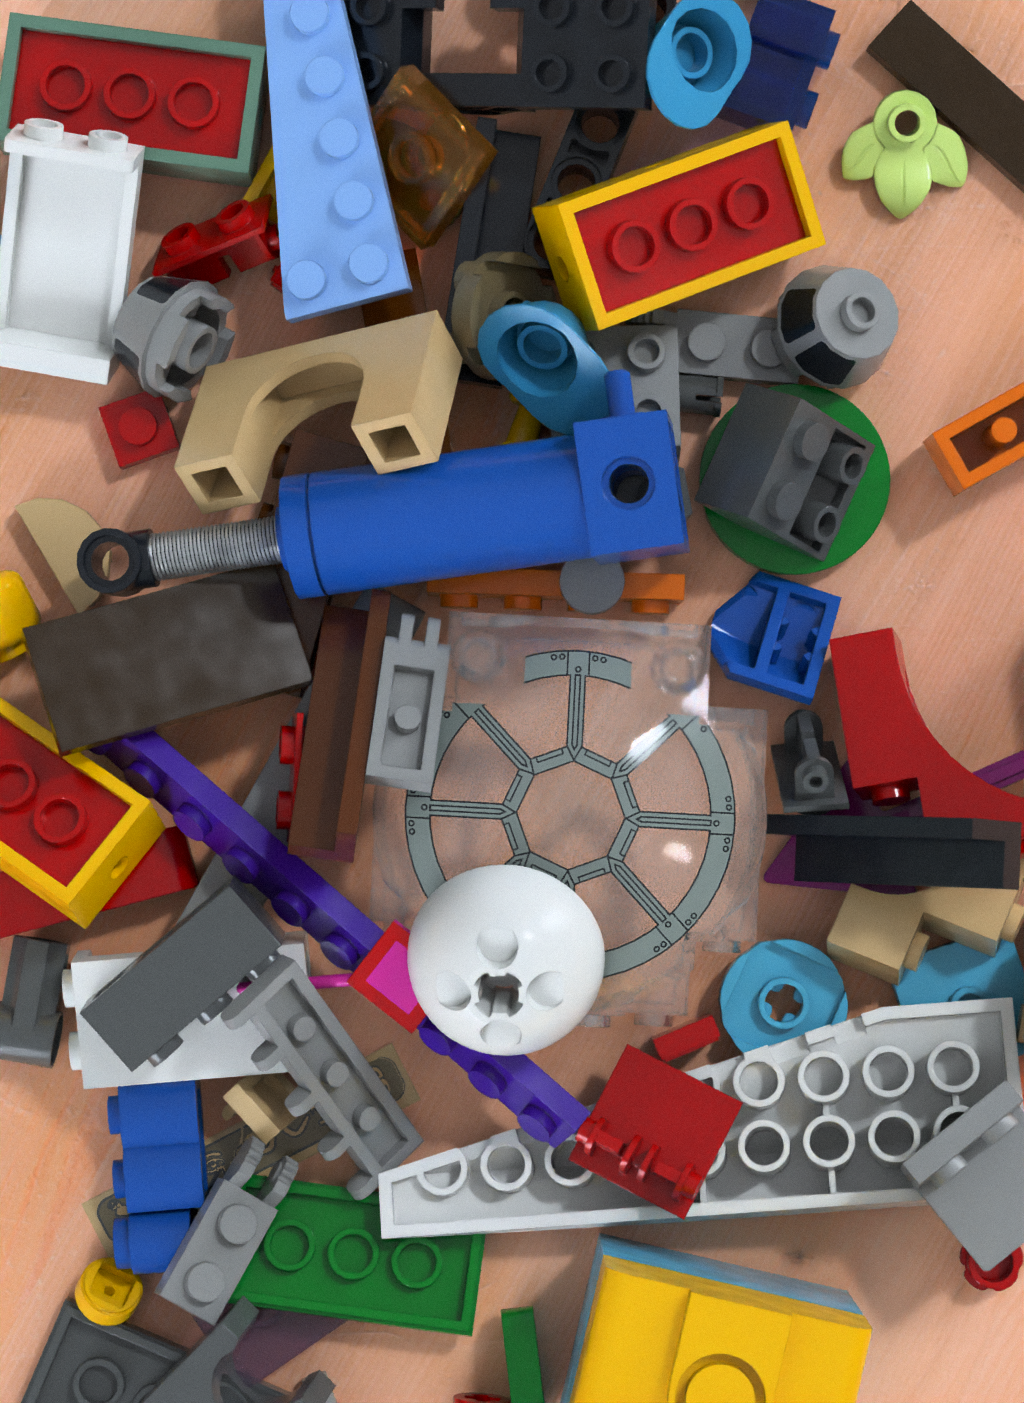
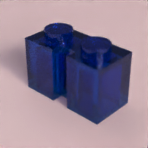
[716,0,841,132]

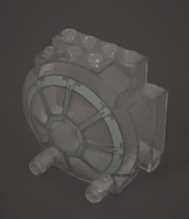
[369,611,768,1028]

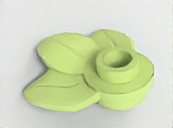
[841,90,968,219]

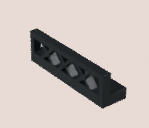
[445,116,541,389]
[763,814,1022,890]

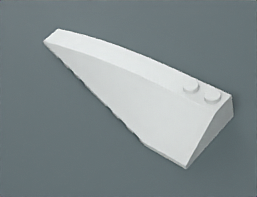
[378,997,1024,1239]

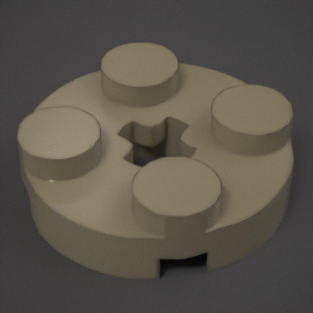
[450,251,557,381]

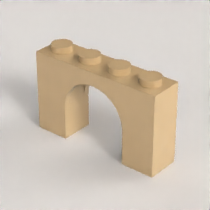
[174,310,463,515]

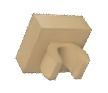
[222,1073,299,1144]

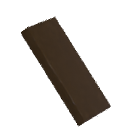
[21,560,313,757]

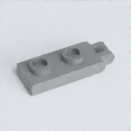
[364,613,451,793]

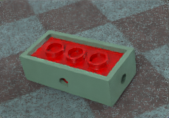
[0,12,269,187]

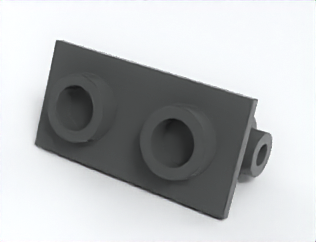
[771,709,849,815]

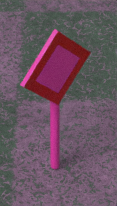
[236,919,426,1034]

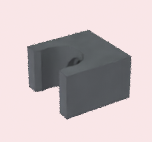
[142,1296,336,1403]

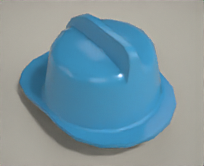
[646,0,752,130]
[477,300,609,435]

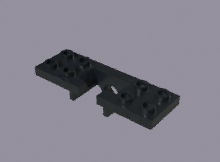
[344,0,657,115]

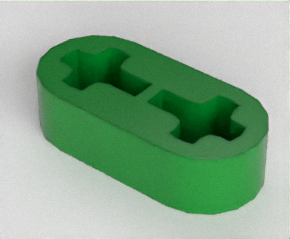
[501,1306,545,1403]

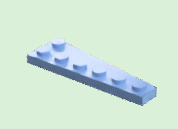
[263,0,413,324]

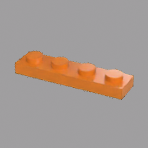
[427,569,685,615]

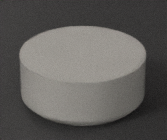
[559,558,625,615]

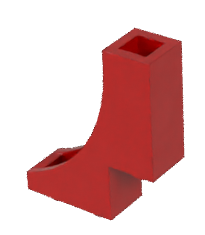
[829,627,1024,859]

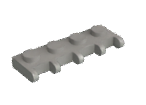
[220,954,424,1200]

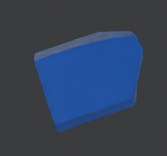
[705,571,842,705]

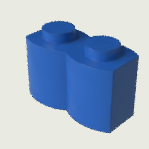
[107,1080,209,1213]

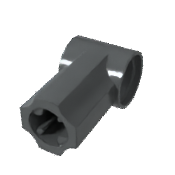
[0,935,71,1068]

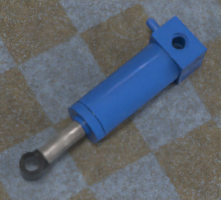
[77,369,690,599]

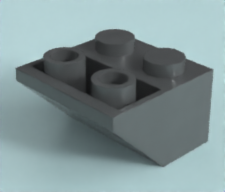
[694,383,875,562]

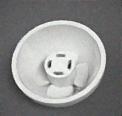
[407,864,605,1056]

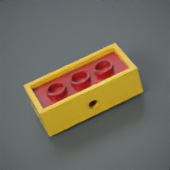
[531,120,826,331]
[0,697,166,929]

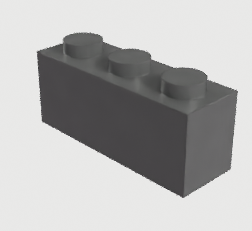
[80,875,286,1072]

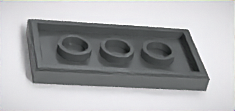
[21,1296,291,1403]

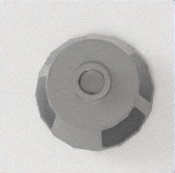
[771,265,898,389]
[112,276,235,403]

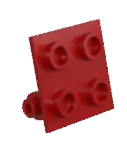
[568,1044,743,1220]

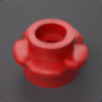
[959,1246,1023,1291]

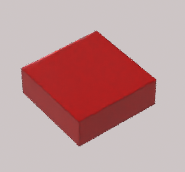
[651,1013,721,1062]

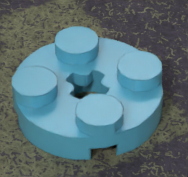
[718,938,848,1053]

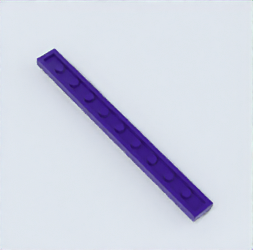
[88,730,591,1149]

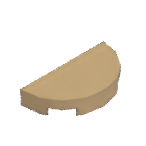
[15,498,112,613]

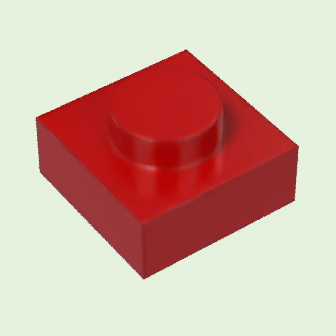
[99,391,181,470]

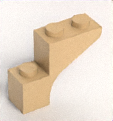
[826,859,1024,986]

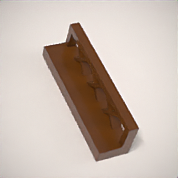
[287,589,392,863]

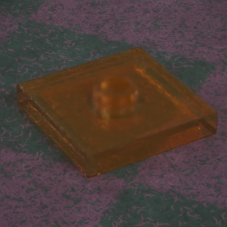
[371,64,498,250]

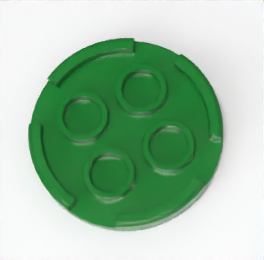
[699,384,890,575]

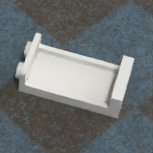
[0,118,145,385]
[62,931,312,1089]

